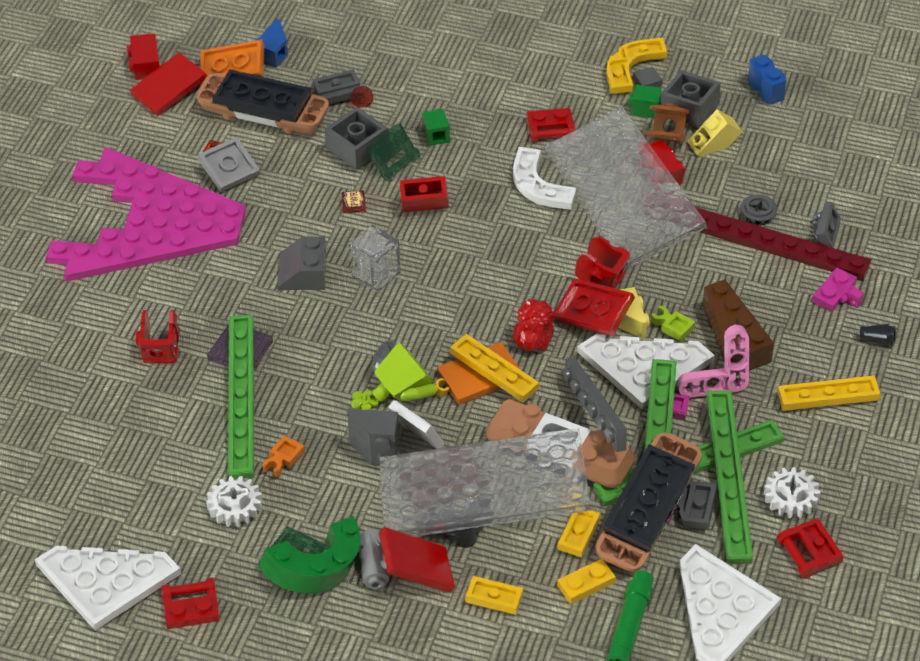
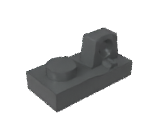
[812,201,841,248]

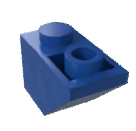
[255,19,288,68]

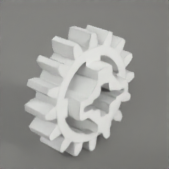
[764,467,820,518]
[206,476,262,527]

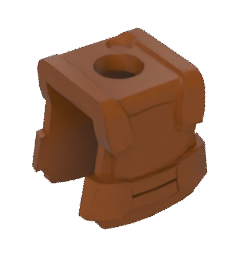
[646,103,689,144]

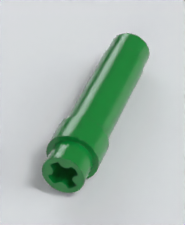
[607,570,654,661]

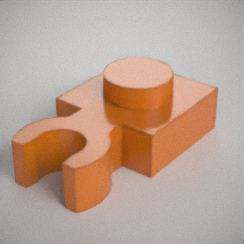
[263,435,305,478]

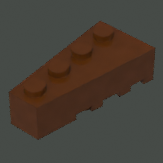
[703,279,774,376]

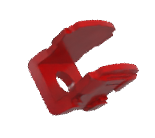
[575,236,630,288]
[136,310,180,364]

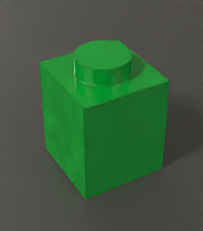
[628,85,662,118]
[422,109,450,146]

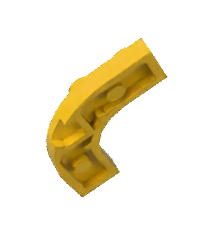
[607,38,667,94]

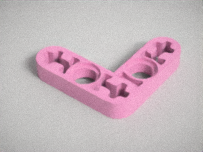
[677,325,749,398]

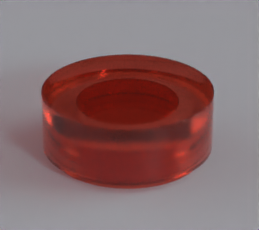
[351,86,373,108]

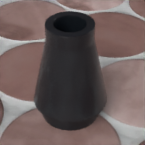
[860,323,896,347]

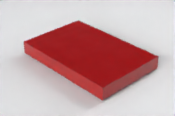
[130,52,207,116]
[554,278,635,336]
[379,527,455,593]

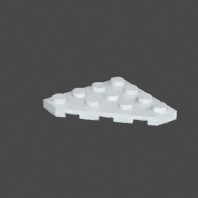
[577,334,715,409]
[679,544,781,661]
[35,546,181,630]

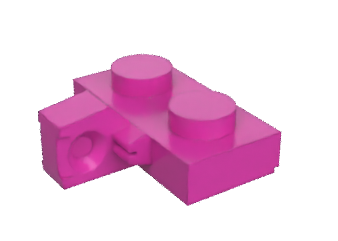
[812,268,864,312]

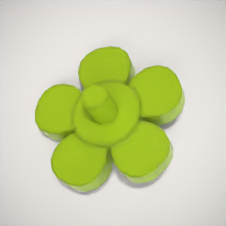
[351,390,379,410]

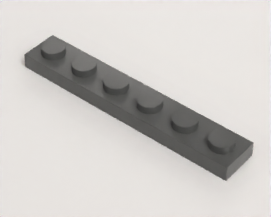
[562,357,627,452]

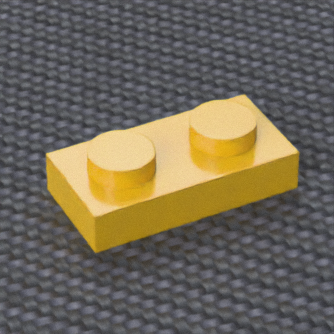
[558,505,600,558]
[557,559,616,604]
[465,576,524,615]

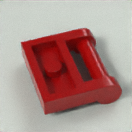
[527,107,576,142]
[776,518,844,579]
[162,577,220,630]

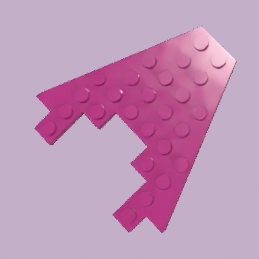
[46,147,246,281]

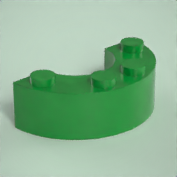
[259,516,360,594]

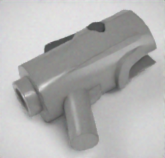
[357,530,389,589]

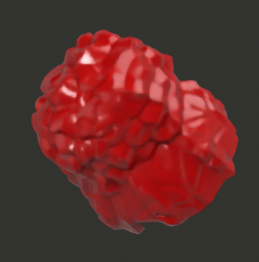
[512,299,554,352]

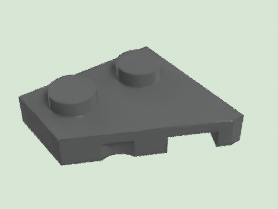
[676,481,717,530]

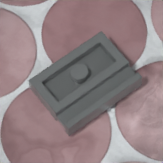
[312,69,364,104]

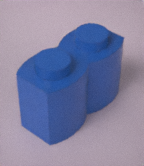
[748,54,786,105]

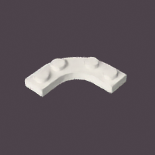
[513,147,576,210]

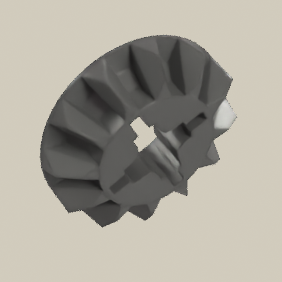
[741,195,777,224]

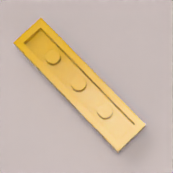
[450,334,539,403]
[778,375,881,411]

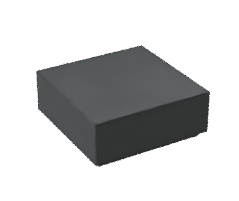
[633,67,662,87]

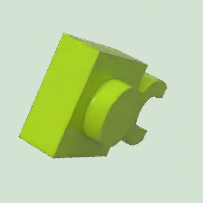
[650,306,695,342]

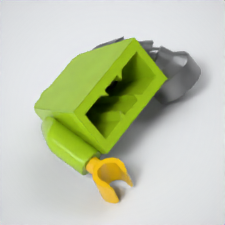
[372,341,450,402]

